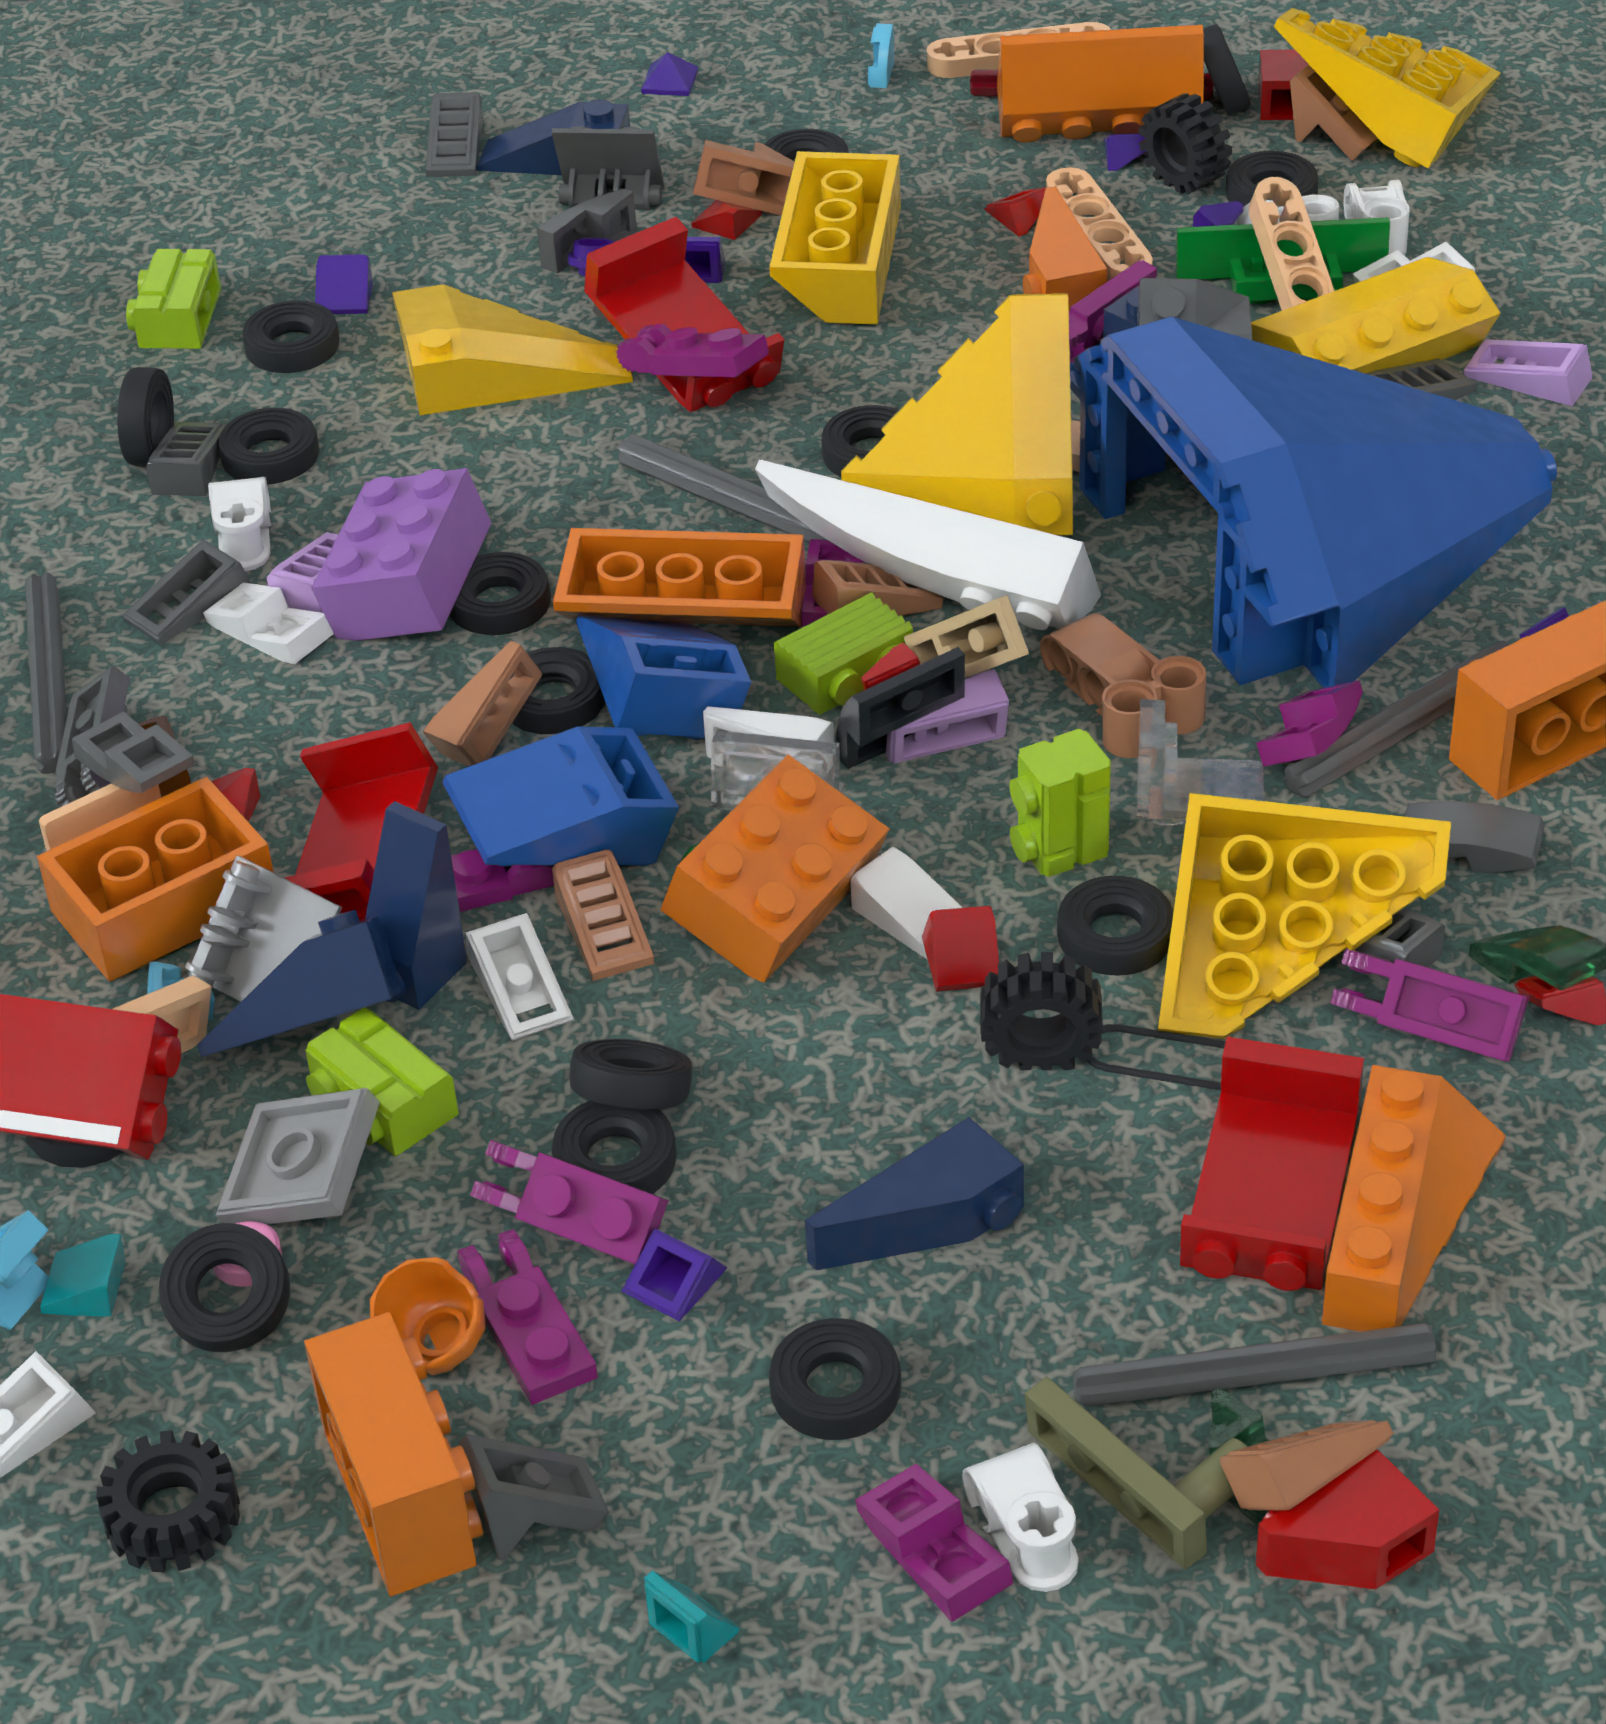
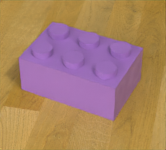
[311,468,492,641]

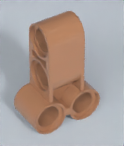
[1040,613,1206,758]

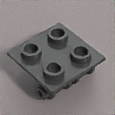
[552,126,665,210]

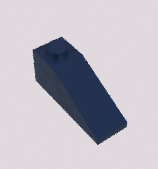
[476,99,631,176]
[365,801,467,1010]
[197,910,402,1057]
[805,1117,1024,1270]

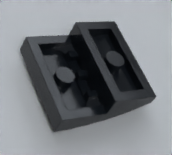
[835,647,965,769]

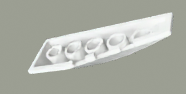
[755,459,1101,630]

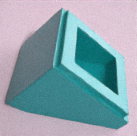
[40,1234,126,1317]
[644,1570,740,1663]

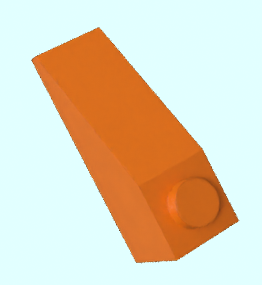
[1023,186,1107,311]

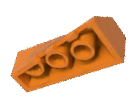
[1322,1065,1506,1331]

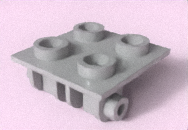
[185,855,342,1002]

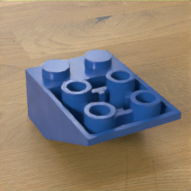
[576,614,751,740]
[442,726,679,866]

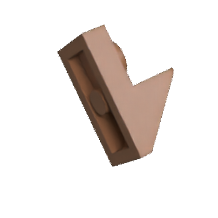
[1290,65,1378,161]
[693,140,794,216]

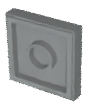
[215,1088,380,1225]

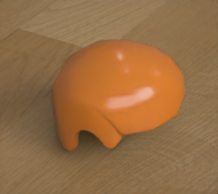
[370,1257,486,1375]

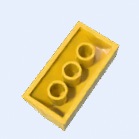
[769,151,901,325]
[1251,257,1501,374]

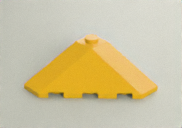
[1274,8,1501,168]
[392,284,633,415]
[841,293,1073,535]
[1158,793,1451,1039]

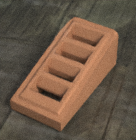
[812,560,943,617]
[423,641,542,767]
[552,850,655,981]
[1220,1420,1394,1510]

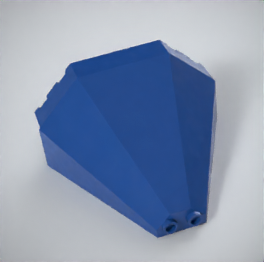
[1070,317,1557,688]

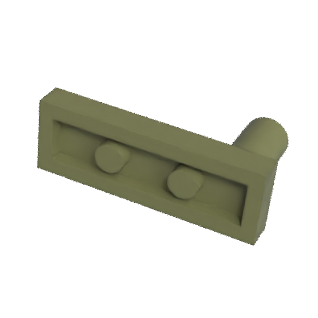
[1024,1376,1247,1570]

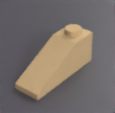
[904,595,1029,678]

